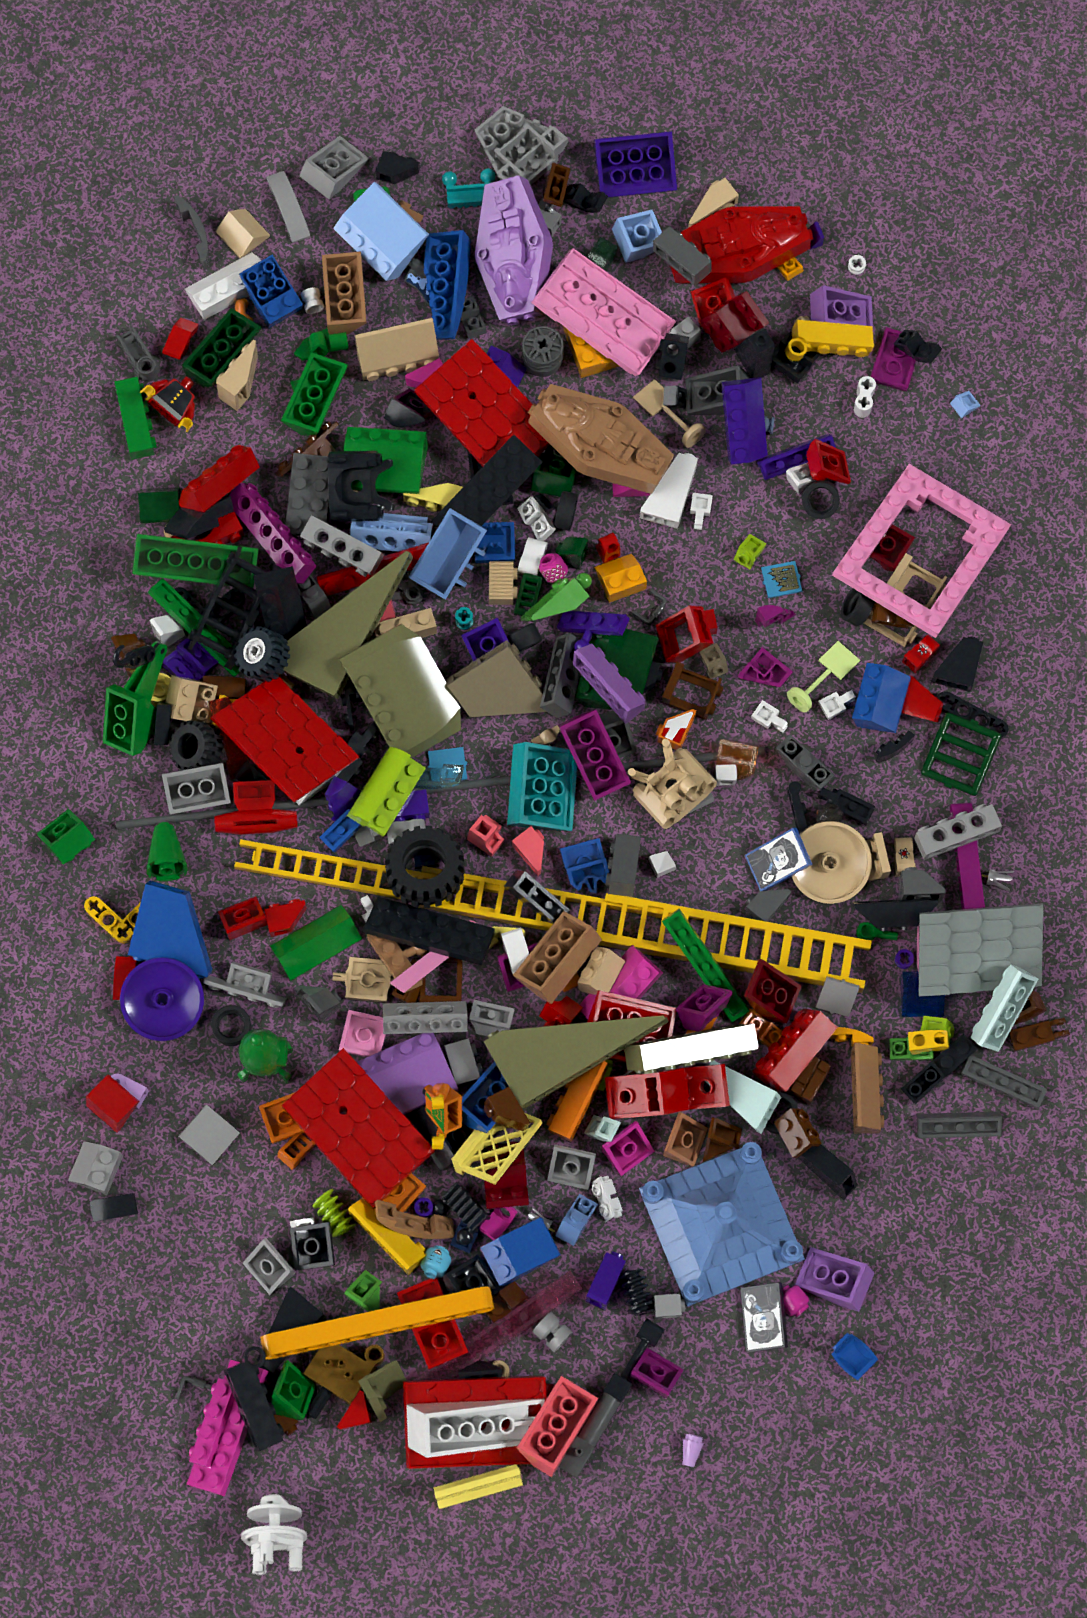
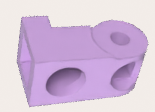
[111,1074,149,1109]

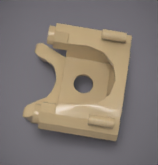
[628,739,717,829]

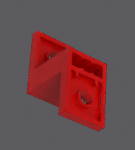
[605,1064,730,1119]

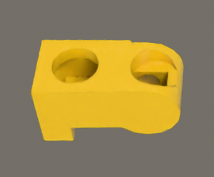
[908,1030,949,1055]

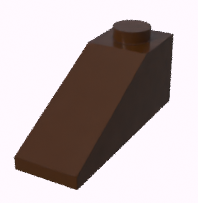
[543,162,571,207]

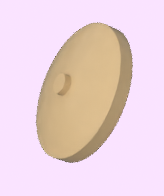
[792,821,872,904]

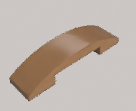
[375,1200,454,1239]

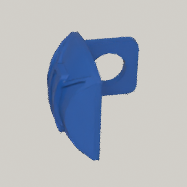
[831,1333,878,1381]

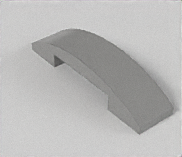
[266,171,311,243]

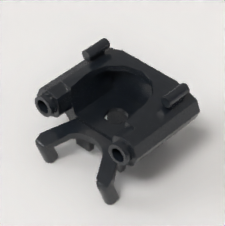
[328,451,395,522]

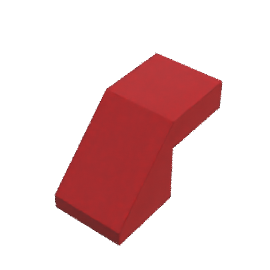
[162,318,199,360]

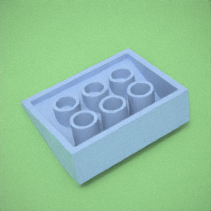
[333,182,429,281]

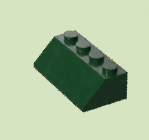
[182,308,262,387]

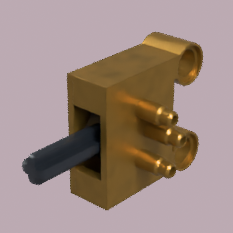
[303,1345,385,1419]

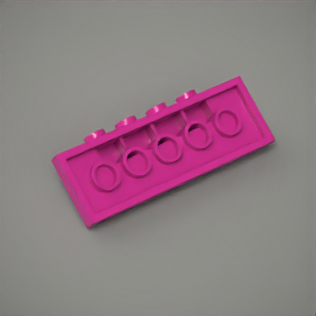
[187,1360,268,1497]

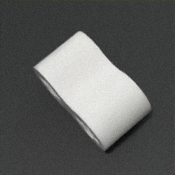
[854,376,876,418]
[517,537,548,576]

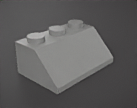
[162,763,231,814]

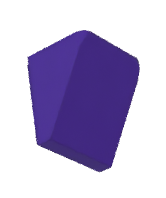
[808,221,824,250]

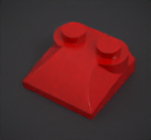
[691,277,735,327]
[806,439,851,484]

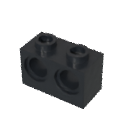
[656,333,689,380]

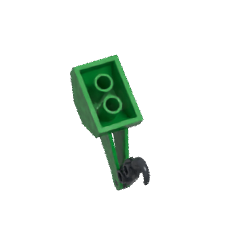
[103,641,167,756]

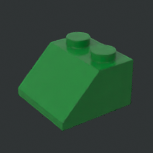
[37,809,96,865]

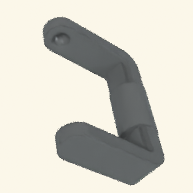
[631,588,667,625]
[175,1377,212,1406]

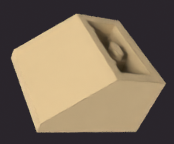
[165,675,218,723]

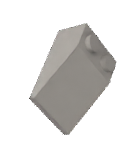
[300,136,369,199]

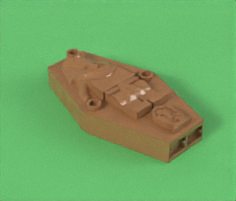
[528,384,674,494]

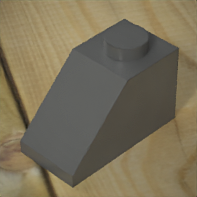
[745,889,792,922]

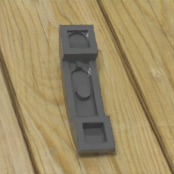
[174,195,209,269]

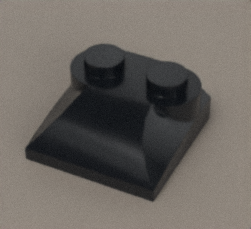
[443,1255,502,1296]

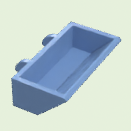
[409,508,487,600]

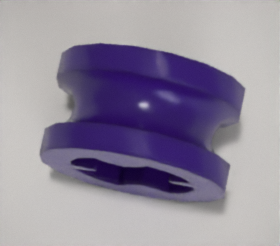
[895,949,914,969]
[414,1197,433,1218]

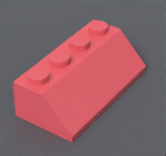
[517,1376,598,1477]

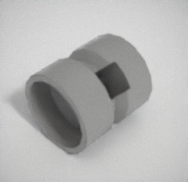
[532,1312,573,1353]

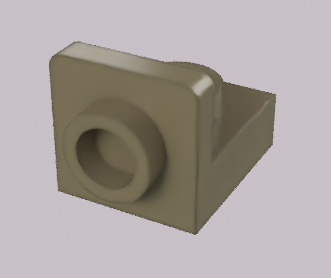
[699,643,728,679]

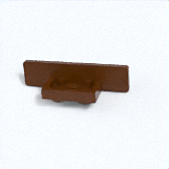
[275,421,339,476]

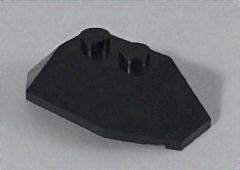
[852,898,938,931]

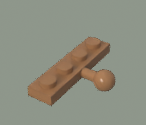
[367,934,428,993]

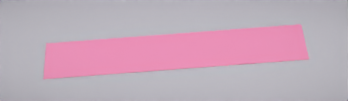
[390,920,478,993]

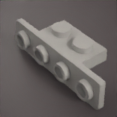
[203,962,287,1008]

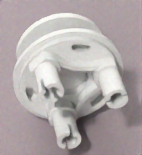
[241,1494,307,1575]

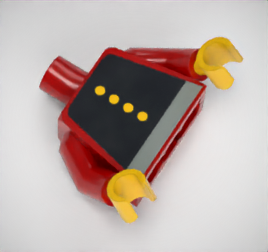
[140,377,195,432]

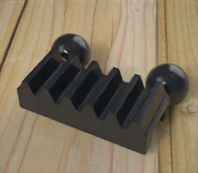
[432,1181,491,1245]

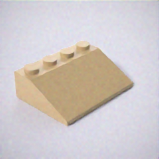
[355,318,439,381]

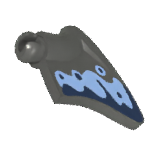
[404,258,430,305]

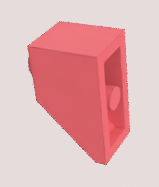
[512,826,545,876]

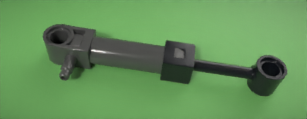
[559,1318,665,1478]

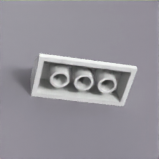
[185,253,261,320]

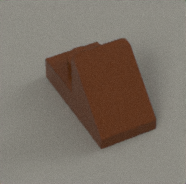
[485,1281,528,1325]

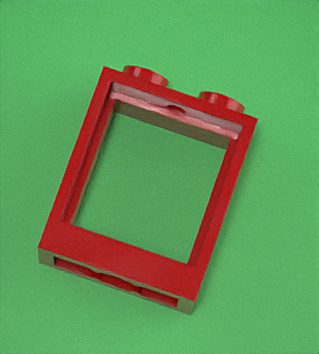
[655,605,714,663]

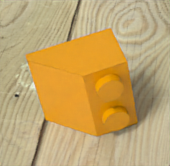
[594,553,647,603]

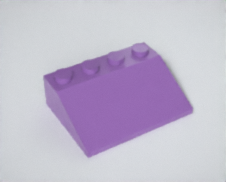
[357,1033,459,1115]

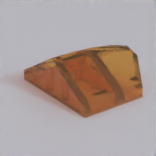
[716,739,758,780]

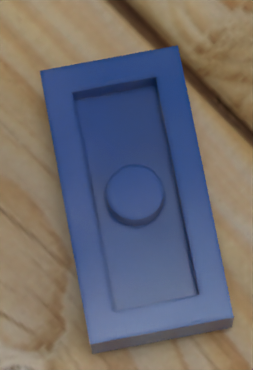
[319,809,362,853]

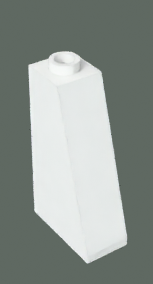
[640,453,698,529]

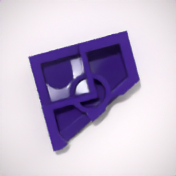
[325,776,362,822]

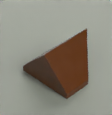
[703,1117,742,1162]

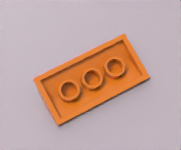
[259,1093,304,1144]

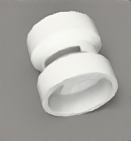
[301,287,324,314]

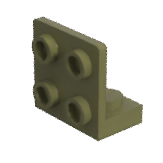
[359,1360,407,1422]

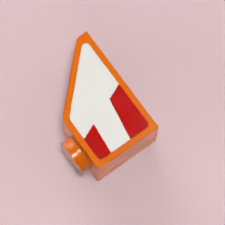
[656,709,696,750]

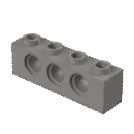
[300,515,384,577]
[914,804,1002,860]
[383,1001,467,1034]

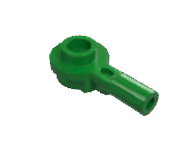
[856,922,898,941]

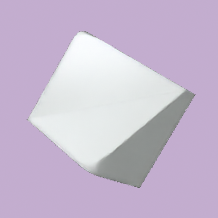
[715,765,737,786]
[648,851,676,878]

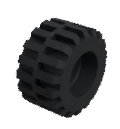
[169,720,224,770]

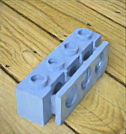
[350,513,433,552]

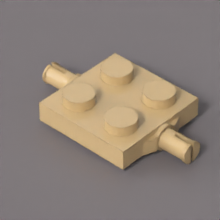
[333,957,394,1003]

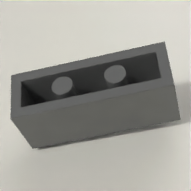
[653,226,712,286]
[605,833,641,897]

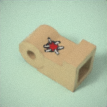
[894,838,916,877]

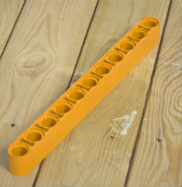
[260,1287,494,1360]

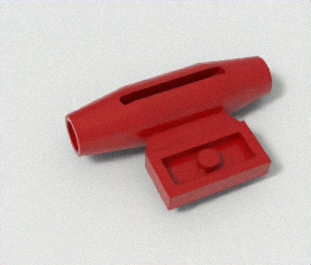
[214,780,298,835]

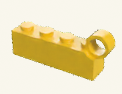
[785,320,874,361]

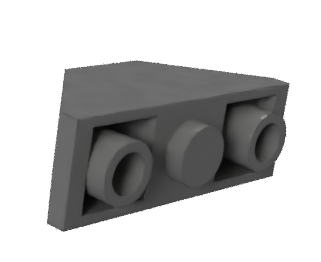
[776,734,835,790]

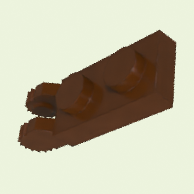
[1009,1018,1070,1052]

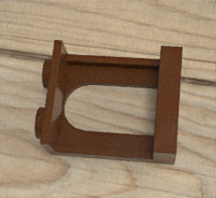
[662,661,724,720]

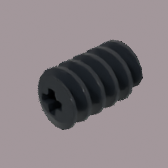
[619,1269,655,1316]

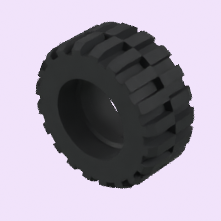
[385,825,465,908]

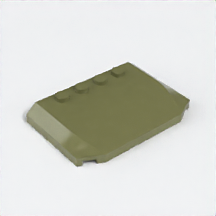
[339,624,461,758]

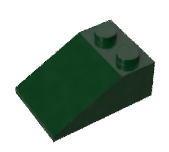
[531,445,577,497]

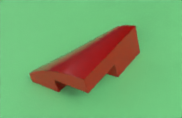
[901,675,943,723]

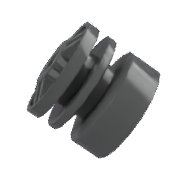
[522,326,563,377]

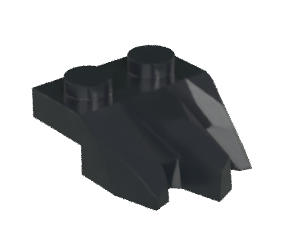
[771,331,820,384]

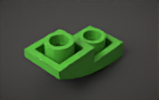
[890,1038,935,1061]

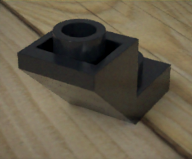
[563,183,608,213]
[894,329,942,364]

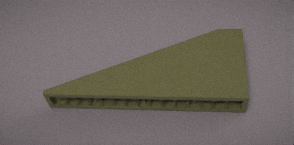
[283,551,413,699]
[484,1015,669,1109]

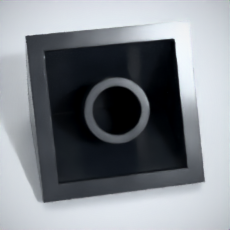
[290,1222,335,1271]

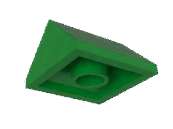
[272,1360,316,1421]

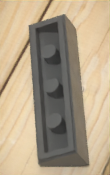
[916,1112,1002,1138]

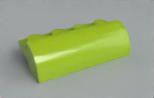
[347,747,426,837]

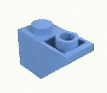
[555,1194,598,1246]

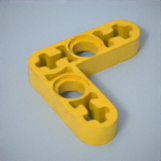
[84,896,141,944]

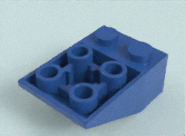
[239,255,303,329]

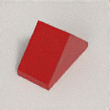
[337,1390,372,1430]

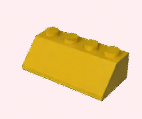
[348,1198,426,1275]

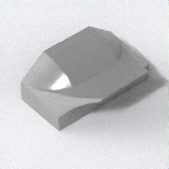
[469,1000,514,1036]

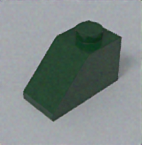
[556,537,588,570]

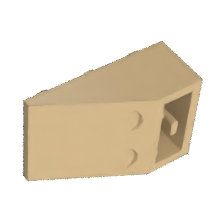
[216,339,258,411]

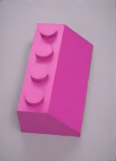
[579,945,663,1019]

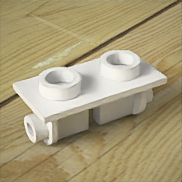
[591,1176,623,1222]

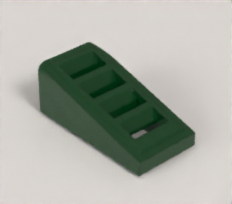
[514,573,543,616]

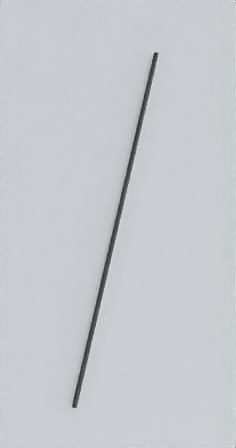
[116,747,765,829]

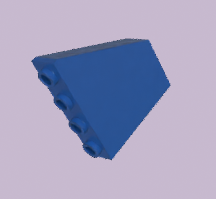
[128,880,212,979]

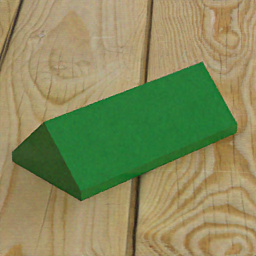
[281,352,348,436]
[270,905,362,981]

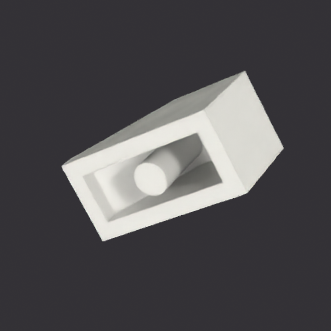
[150,614,185,647]

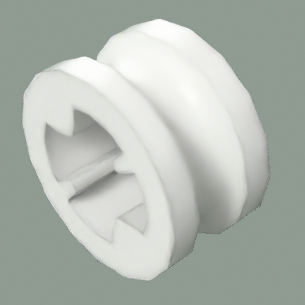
[848,255,866,274]

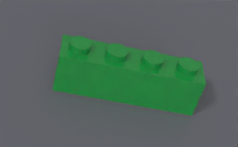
[114,377,157,460]

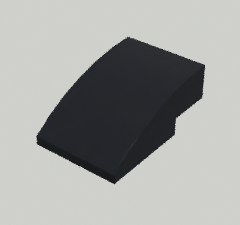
[164,495,234,540]

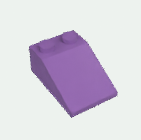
[810,285,873,326]
[795,1247,874,1312]

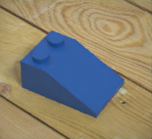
[481,1217,561,1286]

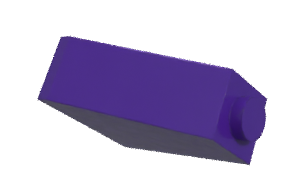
[585,1251,626,1310]

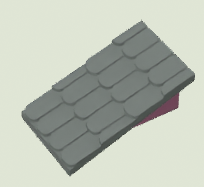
[917,903,1043,996]

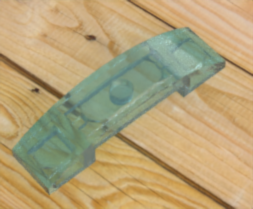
[414,764,464,789]

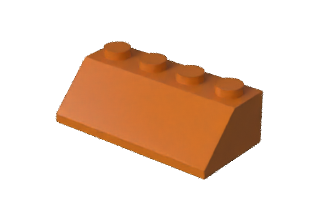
[546,1061,608,1142]

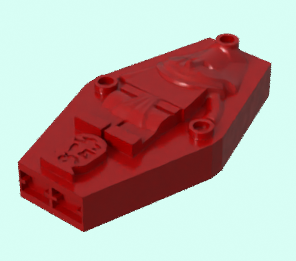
[670,206,813,283]

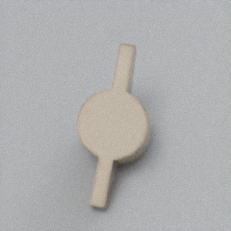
[531,725,560,746]

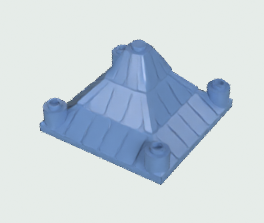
[639,1142,805,1307]

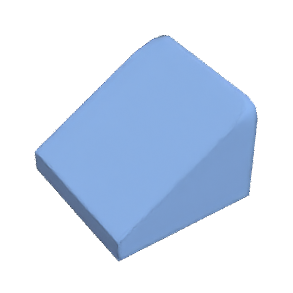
[950,391,980,418]

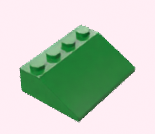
[344,427,428,494]

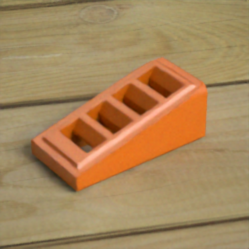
[277,1132,315,1170]

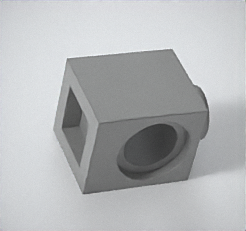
[654,1294,685,1319]

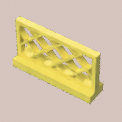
[451,1113,542,1184]
[434,1464,523,1509]

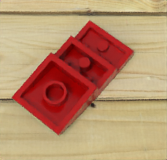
[397,1277,469,1370]

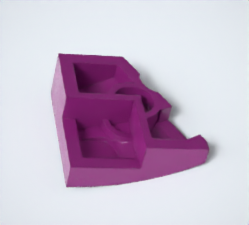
[755,605,796,627]
[737,647,794,688]

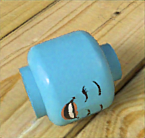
[420,1245,451,1279]

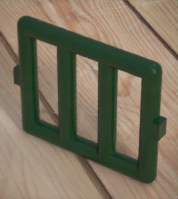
[921,712,1002,796]

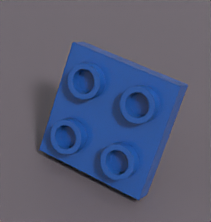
[475,522,515,563]

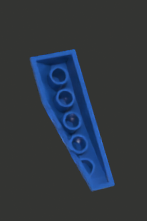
[424,230,471,340]

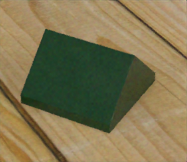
[138,487,181,523]

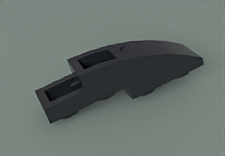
[337,721,379,782]
[901,1033,978,1104]

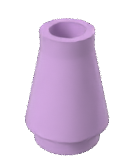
[682,1433,704,1467]

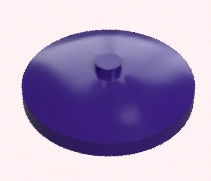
[120,957,204,1041]

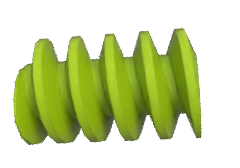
[313,1189,356,1237]

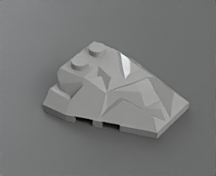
[475,106,568,185]

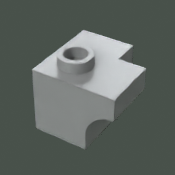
[538,200,562,237]

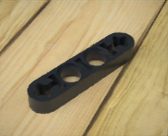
[937,691,1009,739]

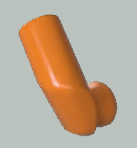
[235,298,254,322]

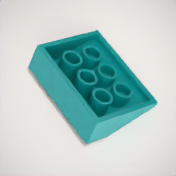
[507,742,577,831]

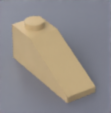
[688,178,739,228]

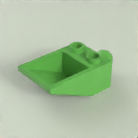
[520,573,592,621]

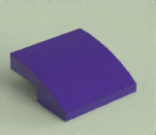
[162,638,219,681]

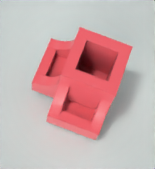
[467,815,504,857]

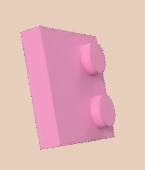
[339,1010,386,1057]

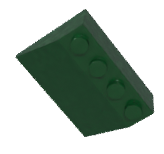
[575,629,659,710]

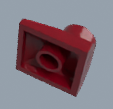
[870,524,915,572]

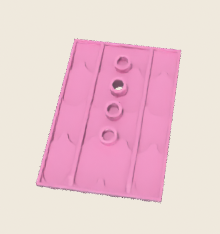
[531,248,676,376]

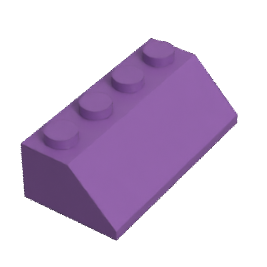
[573,644,645,724]

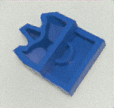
[559,838,609,893]

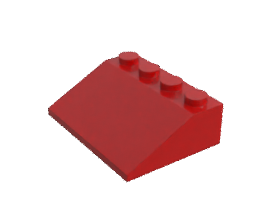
[587,990,677,1070]

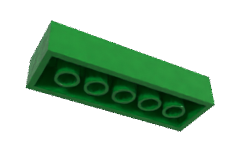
[132,533,258,589]

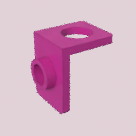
[479,1207,517,1240]

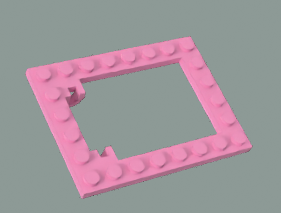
[832,464,1011,638]

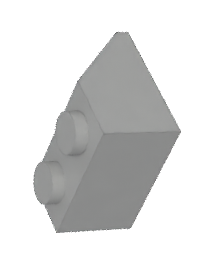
[68,1141,123,1195]

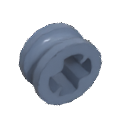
[765,416,774,435]

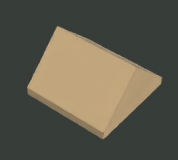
[216,209,270,258]

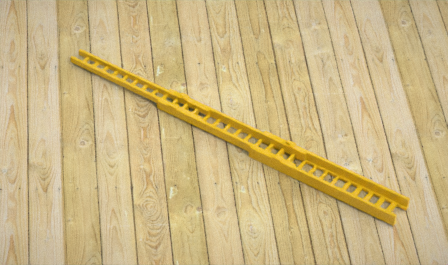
[234,839,872,993]

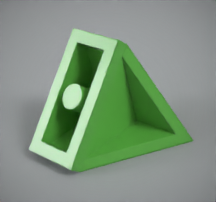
[344,1270,382,1312]

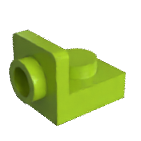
[734,534,766,569]
[920,1016,954,1043]

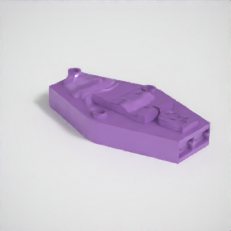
[475,175,553,325]

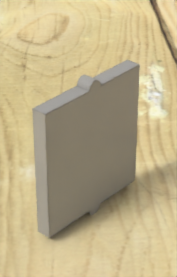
[816,976,860,1017]

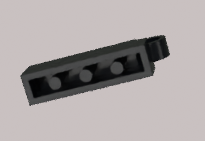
[223,1346,284,1451]

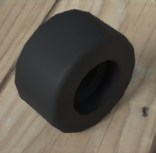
[507,623,543,653]

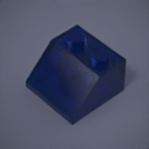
[900,971,945,1017]

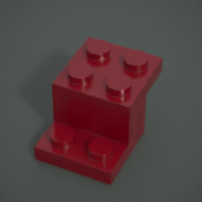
[700,291,769,353]
[481,1141,529,1209]

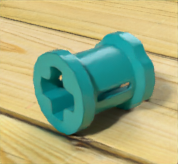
[455,607,473,630]

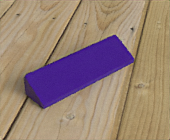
[756,434,836,480]

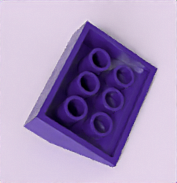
[594,131,677,197]

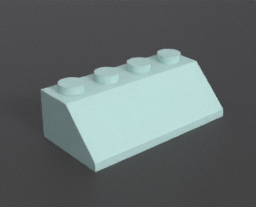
[971,964,1039,1052]

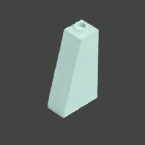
[705,1061,781,1134]

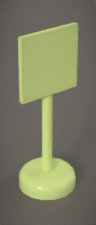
[787,641,860,712]

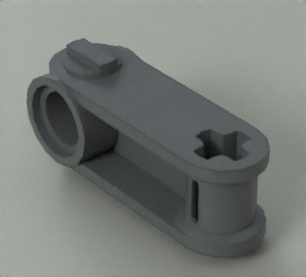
[115,326,161,382]

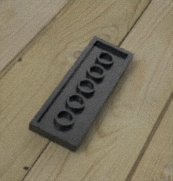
[431,434,543,528]
[363,896,495,966]

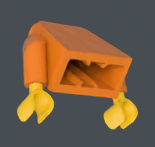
[422,1083,462,1149]

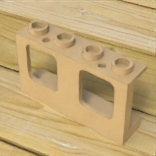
[864,553,947,647]

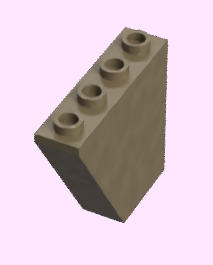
[447,640,547,717]

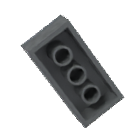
[286,453,330,539]

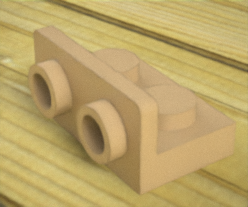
[865,832,891,881]

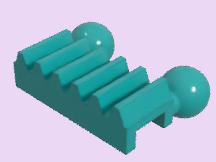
[442,168,496,209]

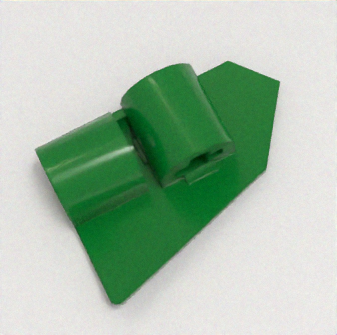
[294,328,349,361]

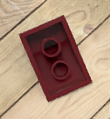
[744,959,802,1024]

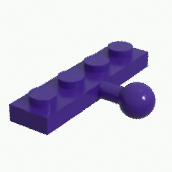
[557,611,630,651]

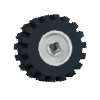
[234,627,290,682]

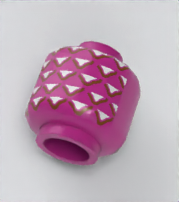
[539,553,568,583]

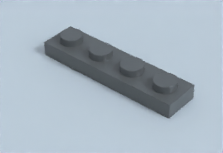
[961,1055,1047,1109]

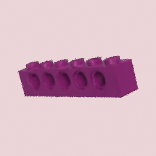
[229,483,316,583]

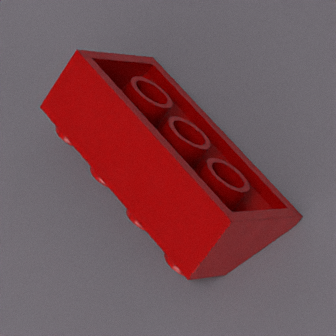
[179,445,260,513]

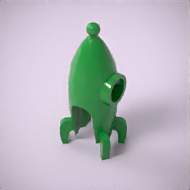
[237,1028,293,1083]

